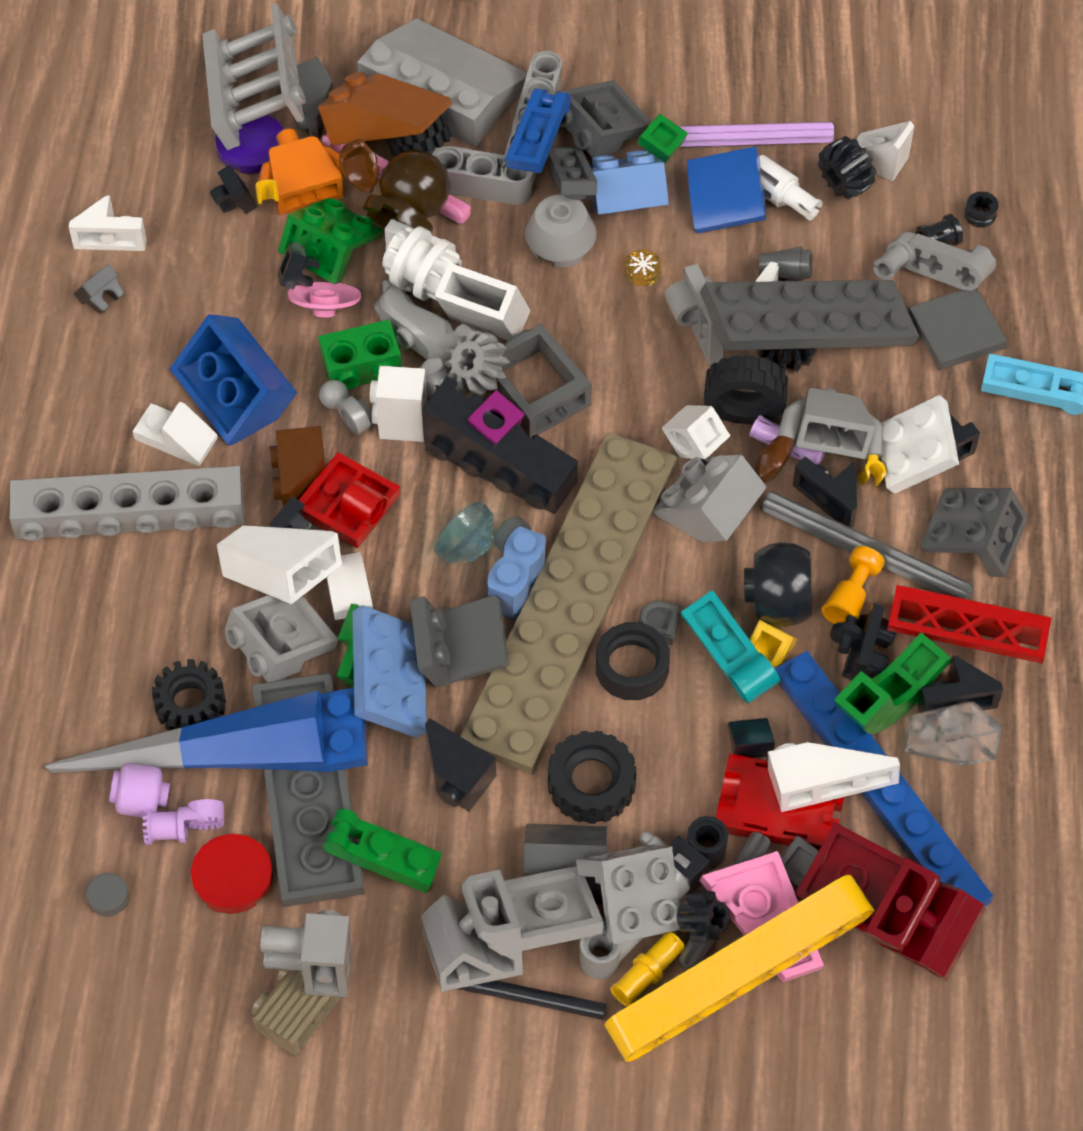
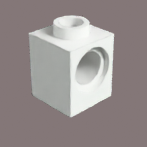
[662,405,730,459]

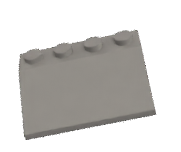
[357,18,527,147]

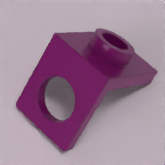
[467,390,525,445]

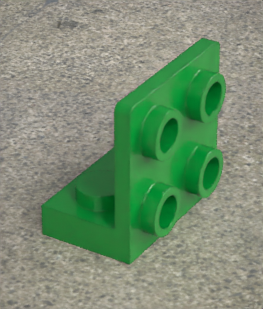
[278,198,384,284]

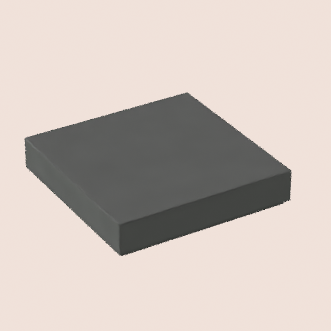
[908,288,1007,371]

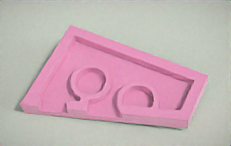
[699,851,824,982]

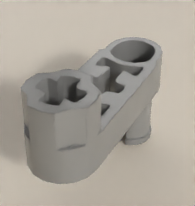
[873,232,996,291]

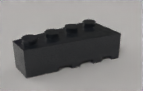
[423,376,578,514]

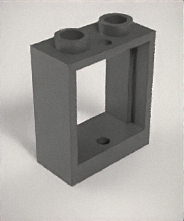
[490,324,592,438]

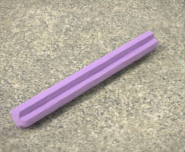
[679,122,834,147]

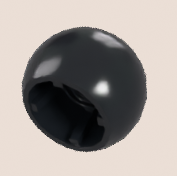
[744,542,812,627]

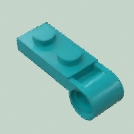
[681,590,781,704]

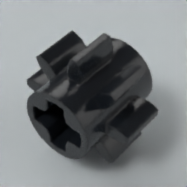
[677,891,729,943]

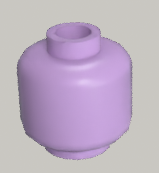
[109,762,170,818]

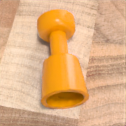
[821,546,885,625]

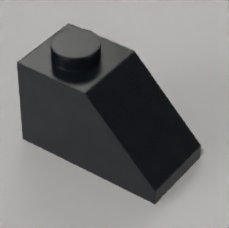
[425,718,496,812]

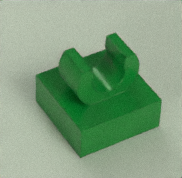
[638,113,688,163]

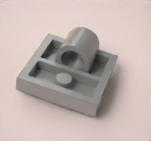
[664,263,724,367]

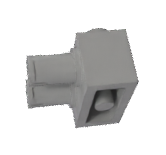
[260,910,353,997]

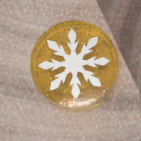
[625,249,661,286]

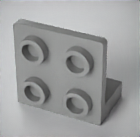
[576,845,680,944]

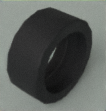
[596,622,670,700]

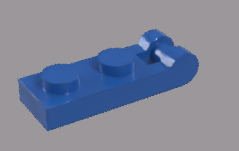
[505,88,571,173]

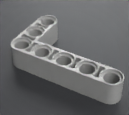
[432,51,562,205]

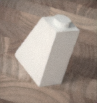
[217,526,342,604]

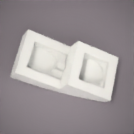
[326,552,373,620]

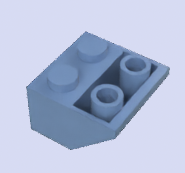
[589,150,669,215]

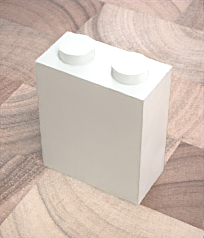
[434,262,530,341]

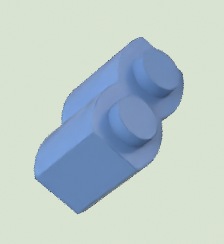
[488,526,545,620]

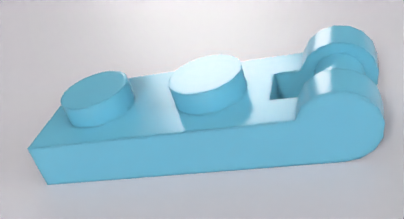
[981,353,1083,415]

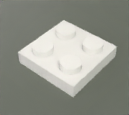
[881,395,959,494]

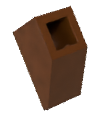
[270,426,325,507]

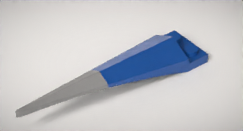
[45,688,368,773]

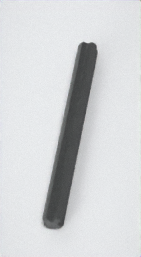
[762,491,974,600]

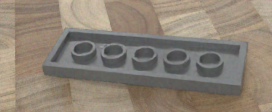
[700,280,920,351]
[252,673,364,907]

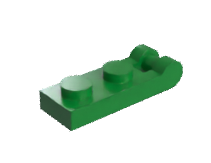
[323,809,442,893]

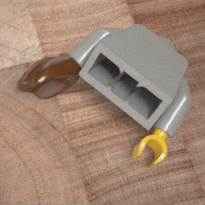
[754,388,887,487]

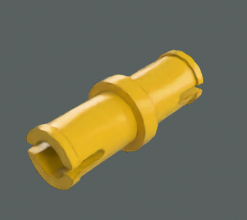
[610,932,685,1006]

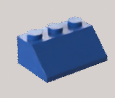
[170,314,297,445]

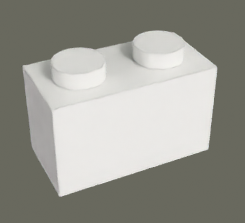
[370,366,427,442]

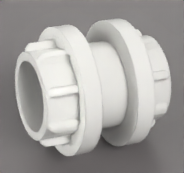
[382,226,462,301]

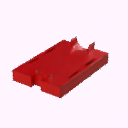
[716,753,844,851]

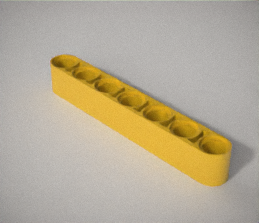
[604,875,874,1062]

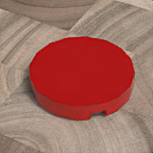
[190,833,274,914]

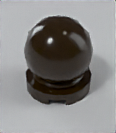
[363,149,451,233]

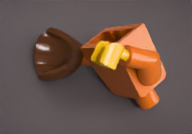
[255,129,379,216]

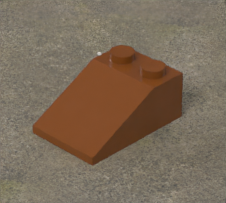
[318,72,452,146]

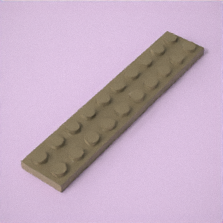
[460,432,677,775]

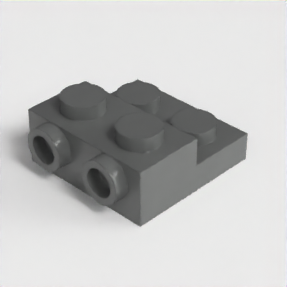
[560,80,652,157]

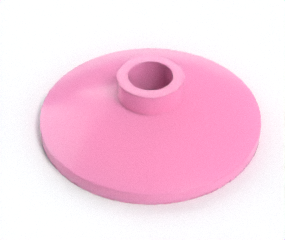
[288,282,361,317]

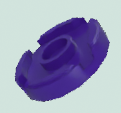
[215,115,284,174]

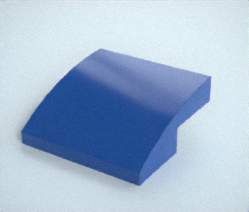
[687,146,766,234]

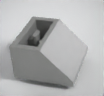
[653,454,767,542]

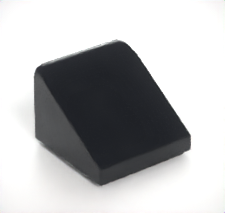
[728,718,775,758]

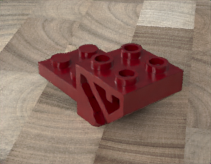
[795,822,986,981]

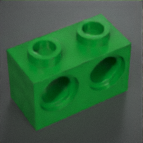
[318,319,402,390]

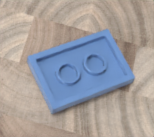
[353,605,427,738]

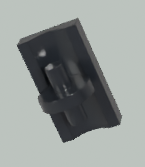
[830,603,896,681]

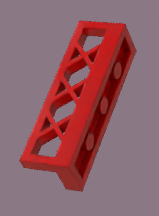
[887,585,1052,664]

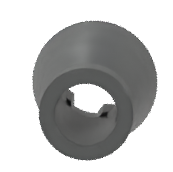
[759,246,812,281]

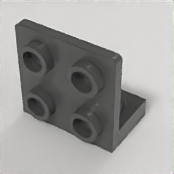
[920,488,1028,577]
[410,595,509,688]

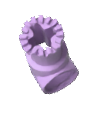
[143,799,224,845]

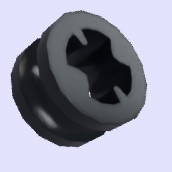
[965,191,998,228]

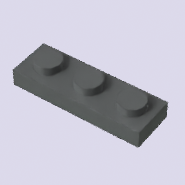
[546,147,597,200]

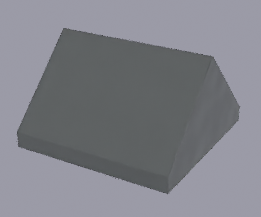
[523,824,607,904]

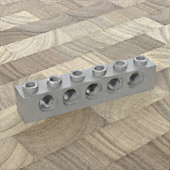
[10,466,244,541]

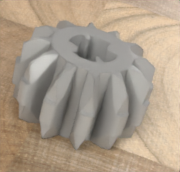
[444,330,510,395]

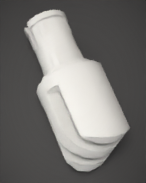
[760,155,823,220]

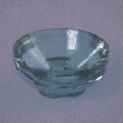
[434,501,494,563]

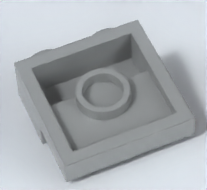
[225,595,339,682]

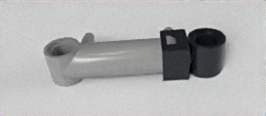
[579,816,728,980]

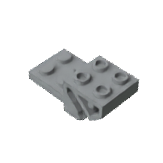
[421,866,603,992]

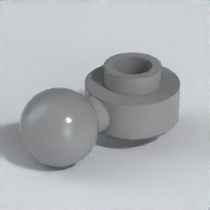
[319,380,372,436]

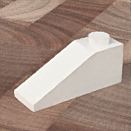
[768,742,900,812]

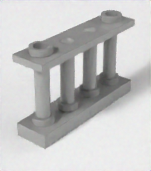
[202,3,306,150]

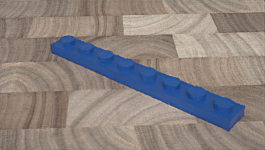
[775,651,993,906]

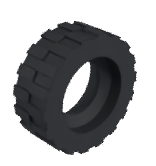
[704,355,788,425]
[548,730,636,824]

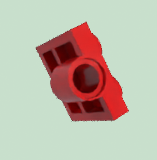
[299,452,401,549]

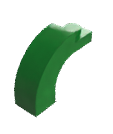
[834,632,952,734]

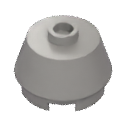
[525,194,597,268]

